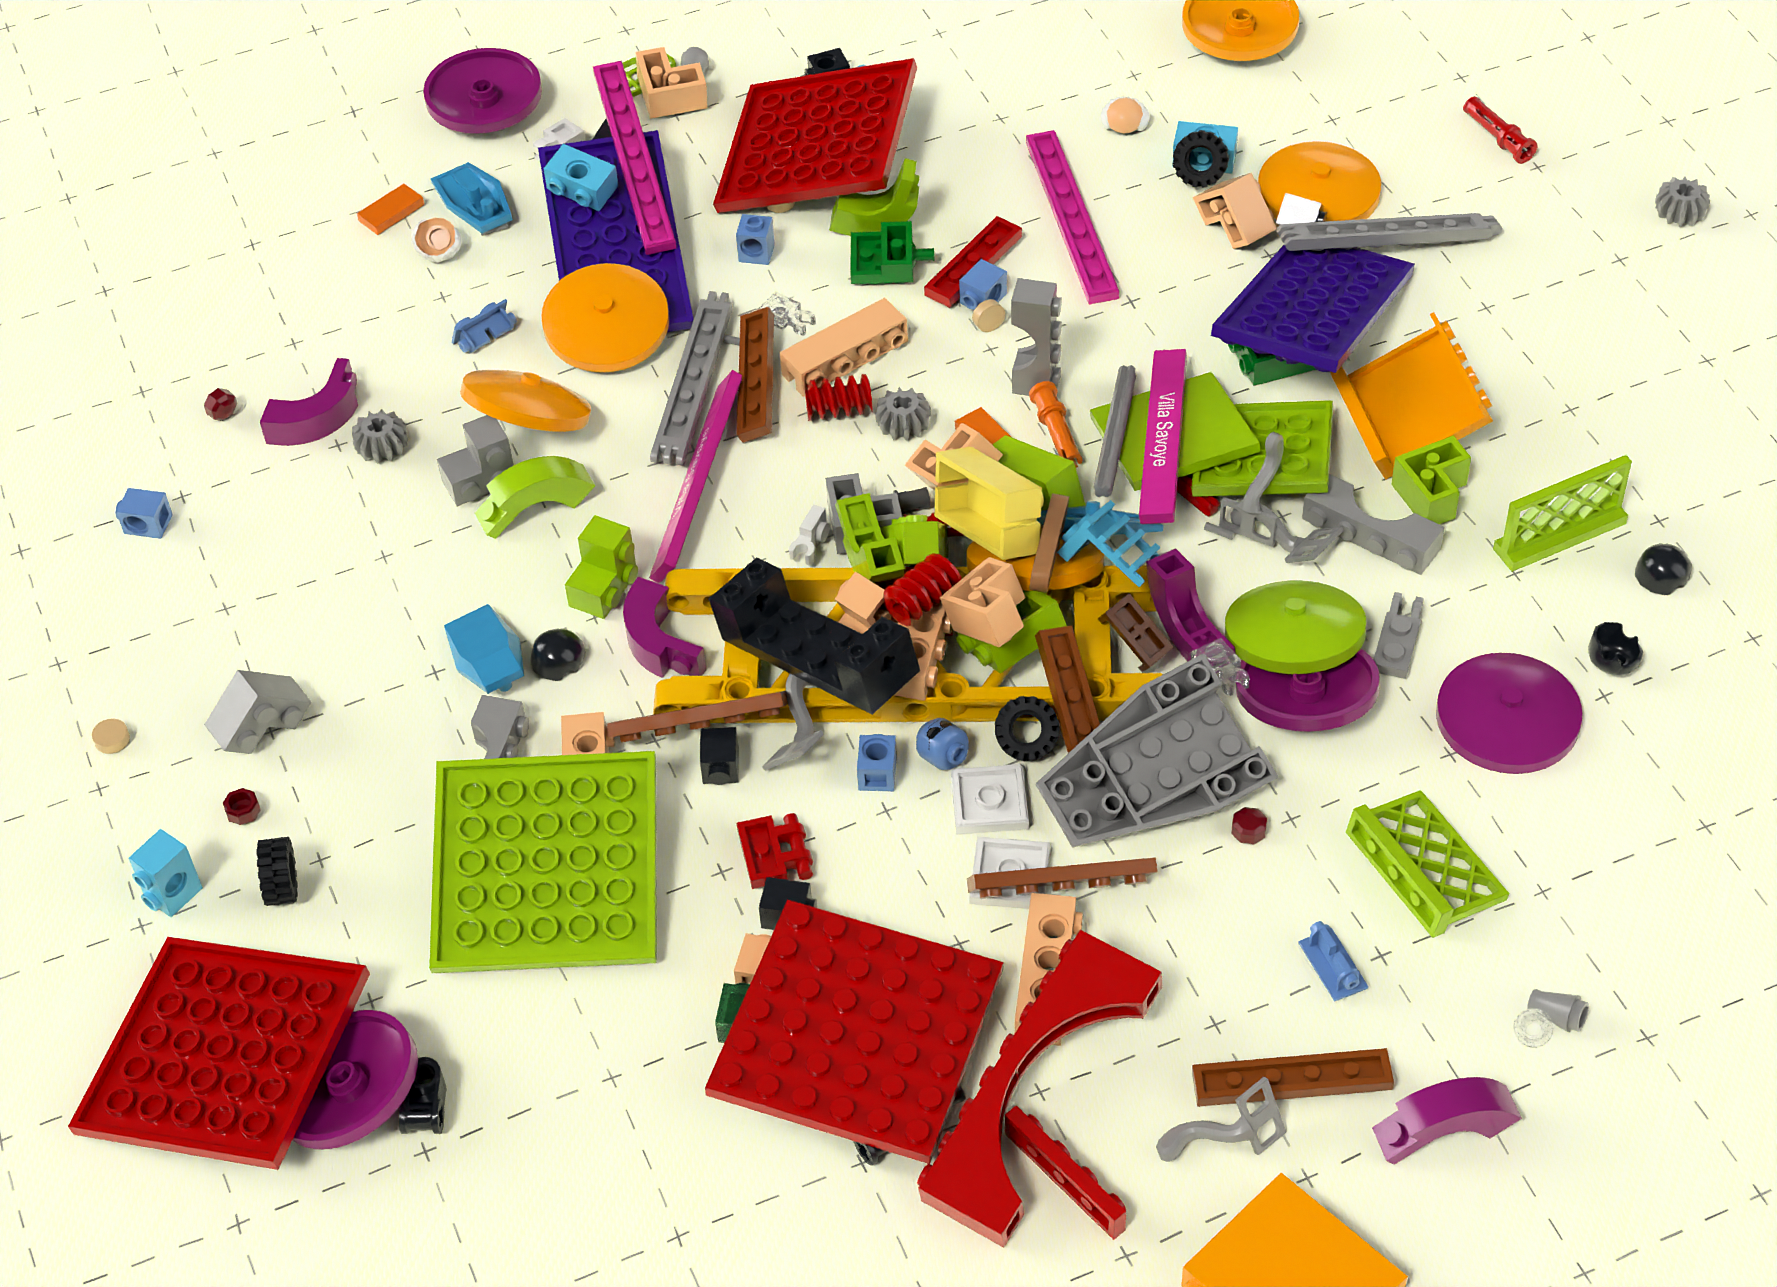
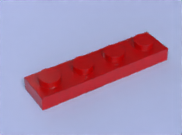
[924,216,1022,308]
[1005,1105,1127,1240]

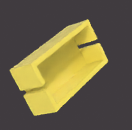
[934,446,1044,560]

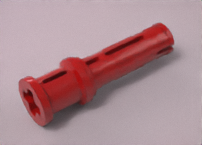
[1463,96,1538,164]

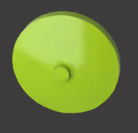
[1225,580,1366,674]

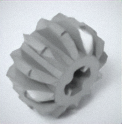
[1655,176,1710,227]
[875,386,931,441]
[352,409,408,464]

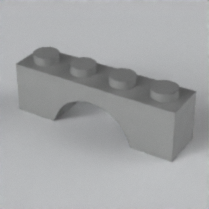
[1011,278,1062,396]
[1302,474,1445,575]
[471,695,529,759]

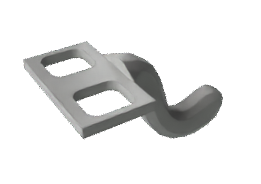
[1219,432,1284,547]
[1230,504,1344,563]
[762,674,824,771]
[1156,1077,1286,1162]

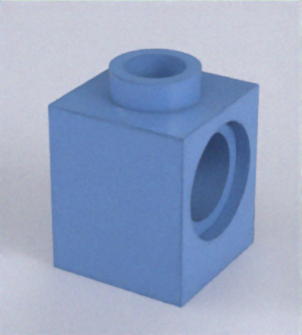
[736,214,775,265]
[959,259,1007,310]
[115,488,173,539]
[857,734,897,792]

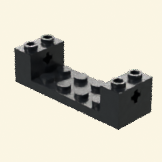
[709,557,920,715]

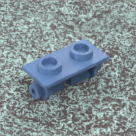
[451,299,517,353]
[1298,921,1369,1002]

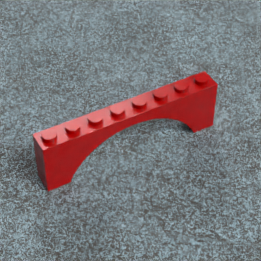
[917,930,1162,1248]

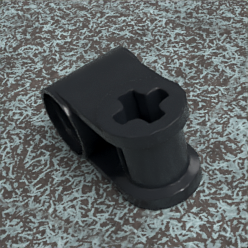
[399,1057,447,1134]

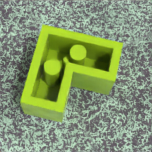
[1391,435,1471,524]
[564,515,638,619]

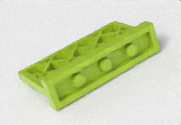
[1493,455,1632,572]
[1345,790,1510,938]

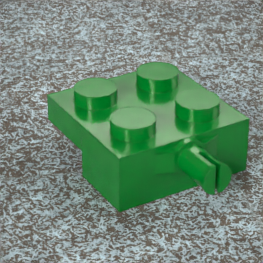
[850,221,935,284]

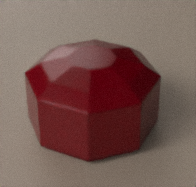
[204,388,237,421]
[222,788,261,825]
[1231,807,1267,845]

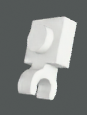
[533,118,586,162]
[789,504,830,565]

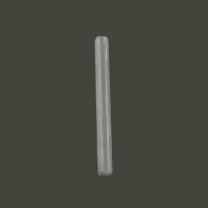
[1093,365,1137,498]

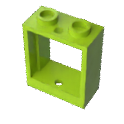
[956,590,1067,674]

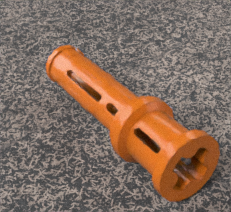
[1029,381,1083,468]

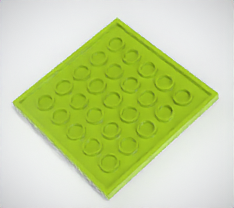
[429,751,657,973]

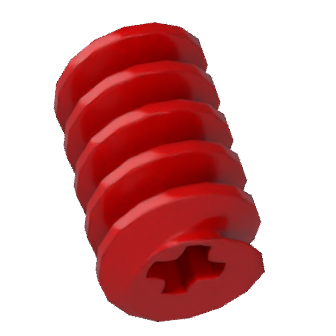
[805,374,873,421]
[883,553,962,626]

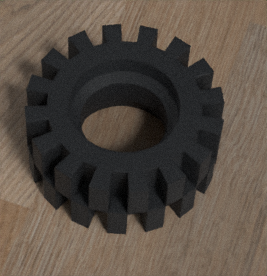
[1172,130,1229,188]
[995,696,1059,761]
[256,836,298,906]

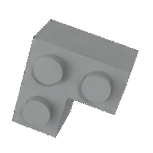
[437,415,514,507]
[825,473,902,554]
[204,669,312,754]

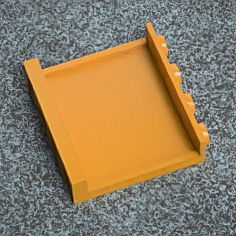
[1330,312,1493,480]
[1181,1173,1408,1287]

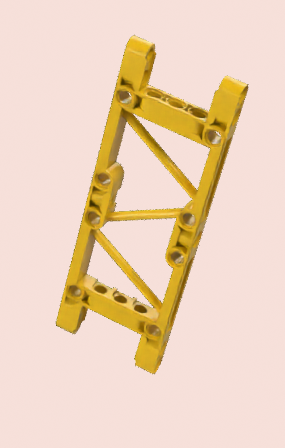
[653,565,1163,723]

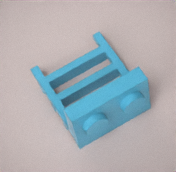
[1057,500,1161,587]

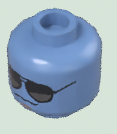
[916,718,969,770]

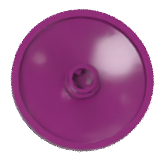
[423,48,542,134]
[1235,649,1380,732]
[1436,652,1583,774]
[292,1010,418,1150]

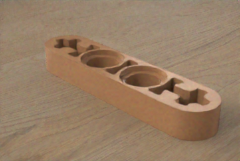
[1029,493,1070,593]

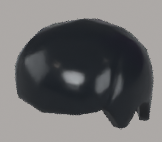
[1634,543,1692,595]
[1588,622,1644,676]
[530,628,586,681]

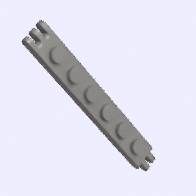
[1276,213,1502,251]
[650,291,732,466]

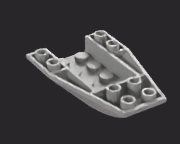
[1035,653,1278,848]

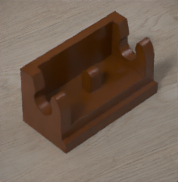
[1098,593,1174,673]

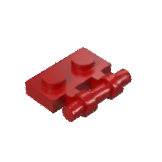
[736,813,813,889]

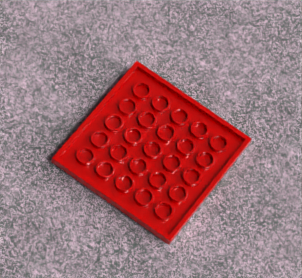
[713,58,918,213]
[705,899,1004,1164]
[68,936,370,1170]

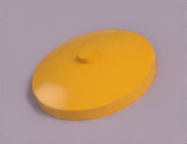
[1182,0,1299,61]
[1258,141,1381,222]
[541,263,669,372]
[460,370,591,432]
[967,526,1104,591]

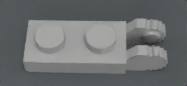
[1373,592,1424,679]

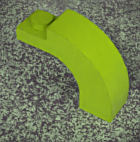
[829,158,920,236]
[474,456,595,539]
[835,493,905,583]

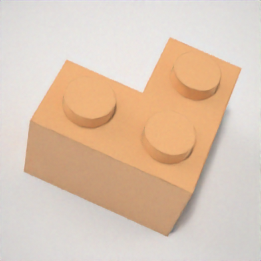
[636,47,707,119]
[1193,172,1277,249]
[904,423,1003,490]
[940,557,1025,647]
[835,571,898,634]

